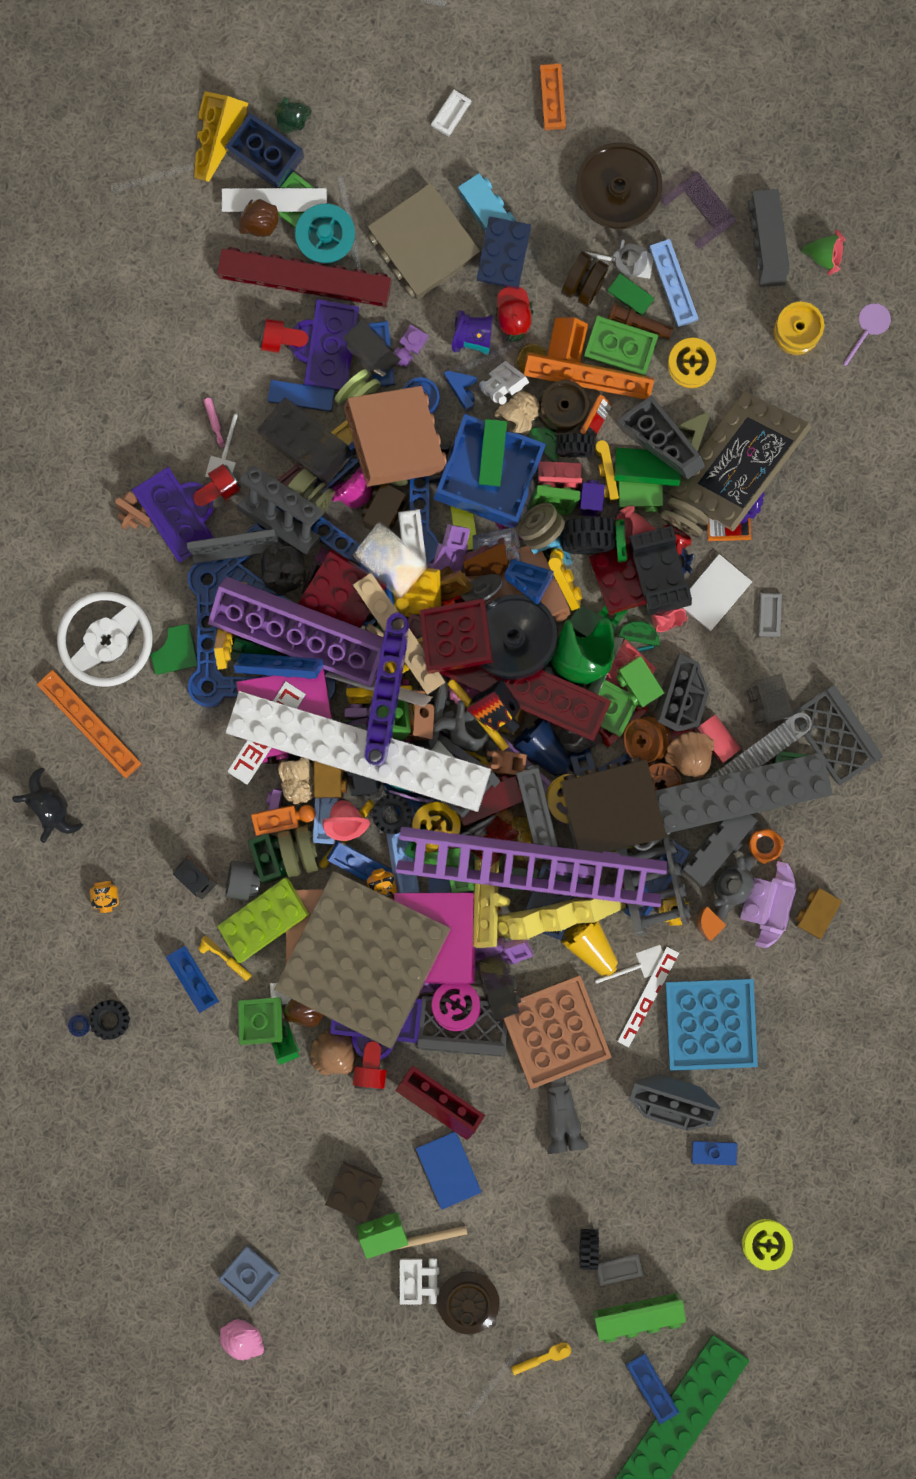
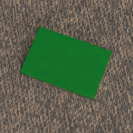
[614,447,680,486]

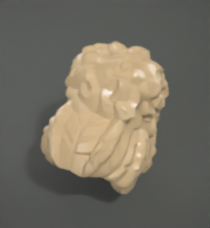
[494,390,540,436]
[278,757,314,804]

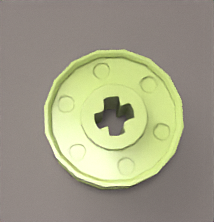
[335,369,381,404]

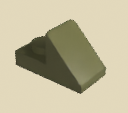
[678,412,711,452]

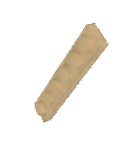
[353,573,445,695]

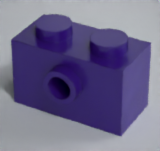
[577,480,605,517]

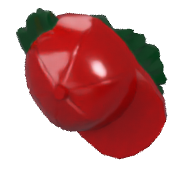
[496,287,534,342]

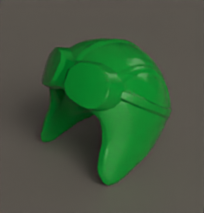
[550,618,615,684]

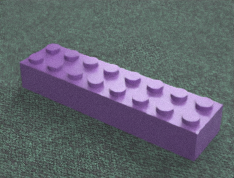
[208,577,383,687]

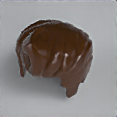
[238,199,279,237]
[284,999,324,1028]

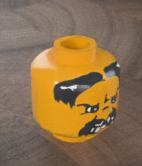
[367,869,397,899]
[89,881,119,913]

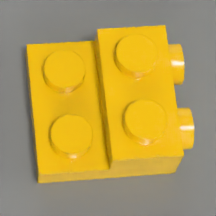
[394,565,441,617]

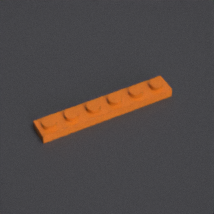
[523,353,654,399]
[37,670,142,779]

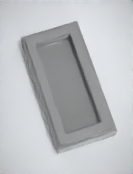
[758,593,782,637]
[597,1254,643,1286]

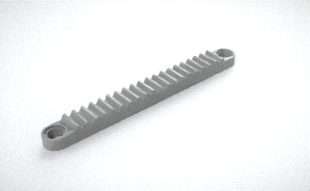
[634,713,812,851]

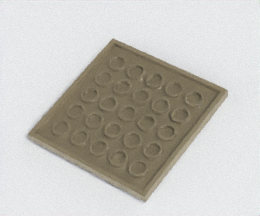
[274,871,451,1049]

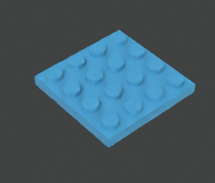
[665,979,758,1071]

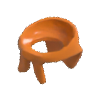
[747,828,784,864]

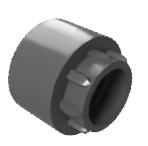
[225,860,261,901]

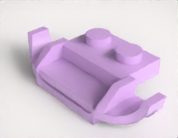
[740,861,797,948]

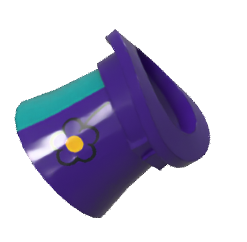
[452,310,493,355]

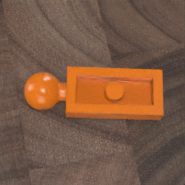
[251,804,316,836]

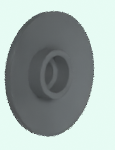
[461,574,502,602]
[460,814,496,837]

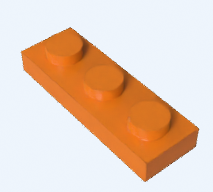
[540,64,566,130]

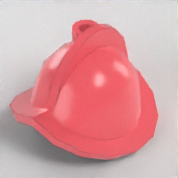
[323,800,371,841]

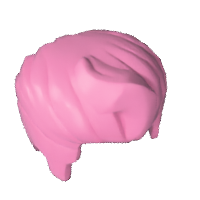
[219,1319,264,1360]

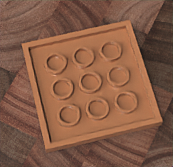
[499,975,612,1089]

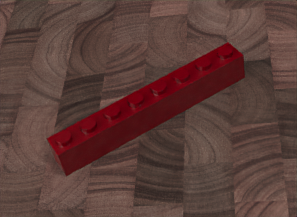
[217,247,392,307]

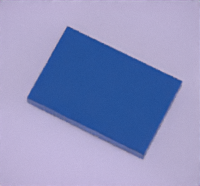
[416,1132,482,1210]

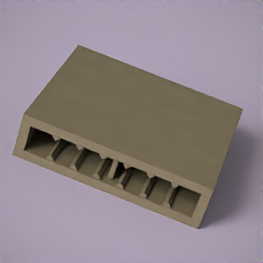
[367,183,480,300]

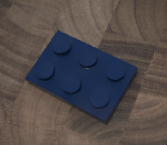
[476,216,531,289]

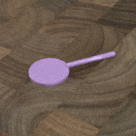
[843,303,891,366]
[389,790,436,803]

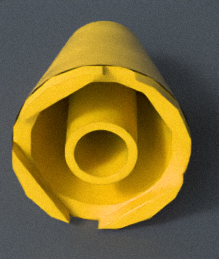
[560,921,618,976]

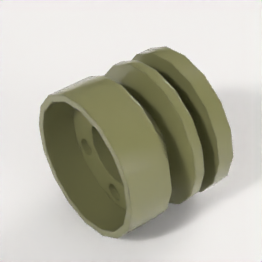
[287,468,335,523]

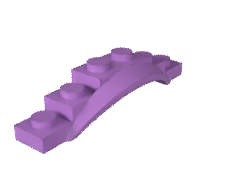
[428,524,470,600]
[419,937,533,994]

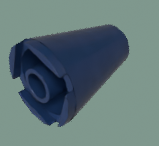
[512,718,571,776]

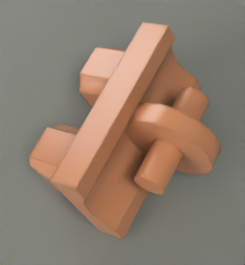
[115,491,152,530]

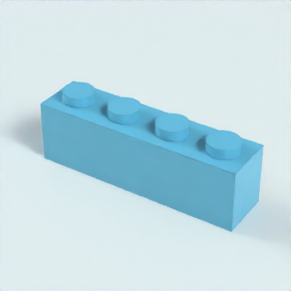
[458,173,516,233]

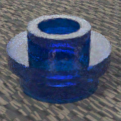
[68,1015,90,1037]

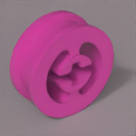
[432,984,480,1031]

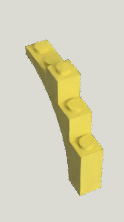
[497,887,626,940]

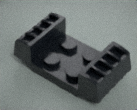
[628,526,692,616]

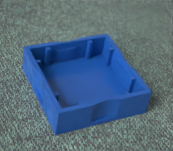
[434,414,546,529]

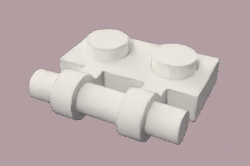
[479,361,529,404]
[400,1258,440,1304]

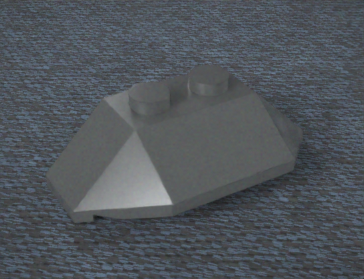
[653,653,709,731]
[629,1074,720,1131]

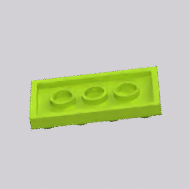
[217,878,309,963]

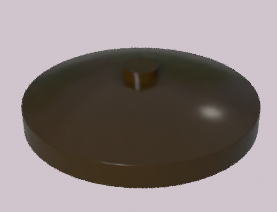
[576,143,662,229]

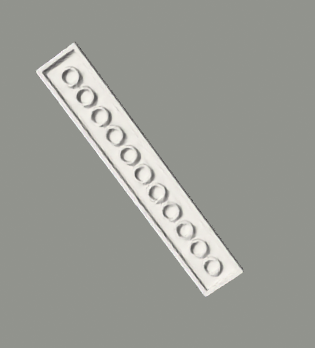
[226,691,492,812]

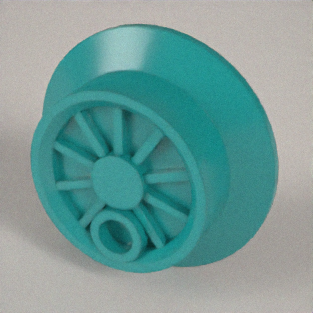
[295,203,355,263]

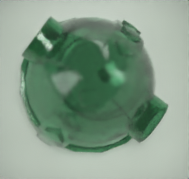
[275,97,312,134]

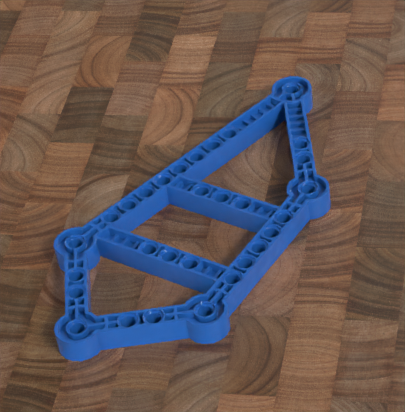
[187,377,440,708]

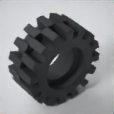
[556,433,595,458]
[372,794,412,834]
[89,1000,130,1040]
[579,1229,599,1270]

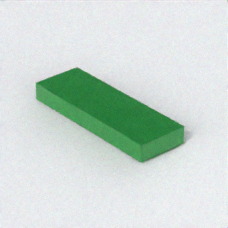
[479,419,507,486]

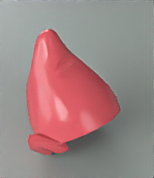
[615,506,656,545]
[651,608,688,633]

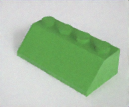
[593,1293,686,1343]

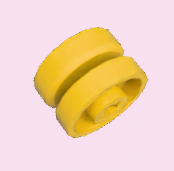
[773,301,825,355]

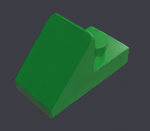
[272,1021,300,1065]

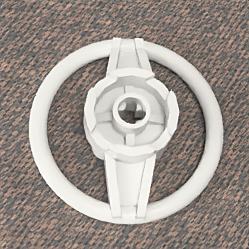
[57,592,152,687]

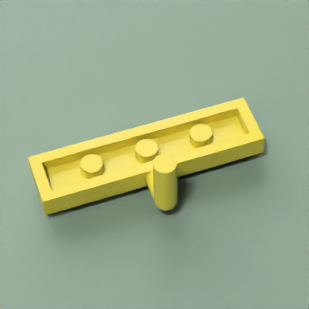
[473,858,510,948]

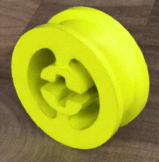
[742,1219,793,1270]

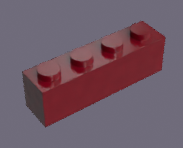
[395,1065,485,1140]

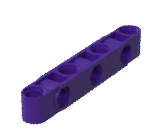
[365,613,409,767]

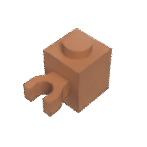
[485,750,527,776]

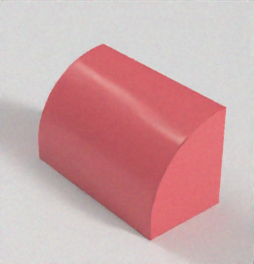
[695,714,742,764]

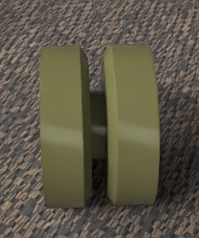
[277,824,319,878]

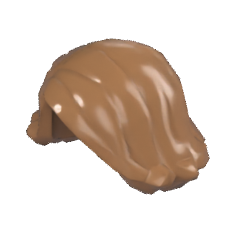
[665,732,714,778]
[310,1030,358,1076]

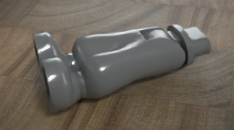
[547,1076,589,1154]

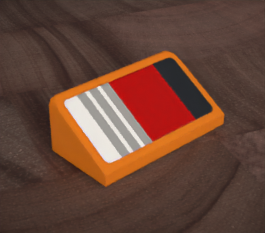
[580,394,612,438]
[706,518,751,541]

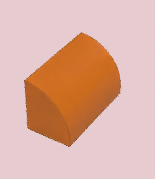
[547,317,588,363]
[697,906,726,941]

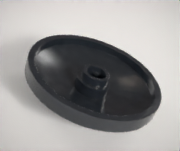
[480,594,558,680]

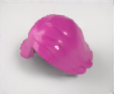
[332,468,374,508]

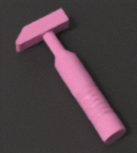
[203,398,225,447]

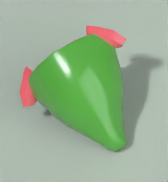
[802,229,846,276]

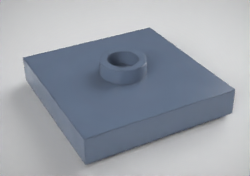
[218,1245,280,1308]

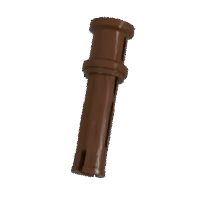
[608,302,674,340]

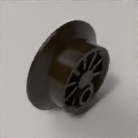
[438,1272,499,1334]

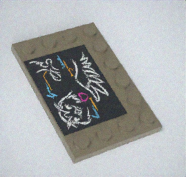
[668,391,812,531]

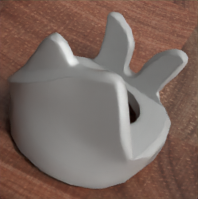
[613,239,648,277]

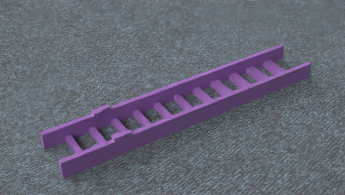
[396,827,667,907]

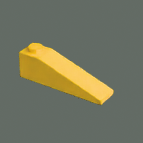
[194,91,248,182]

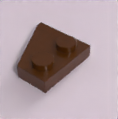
[463,537,509,577]

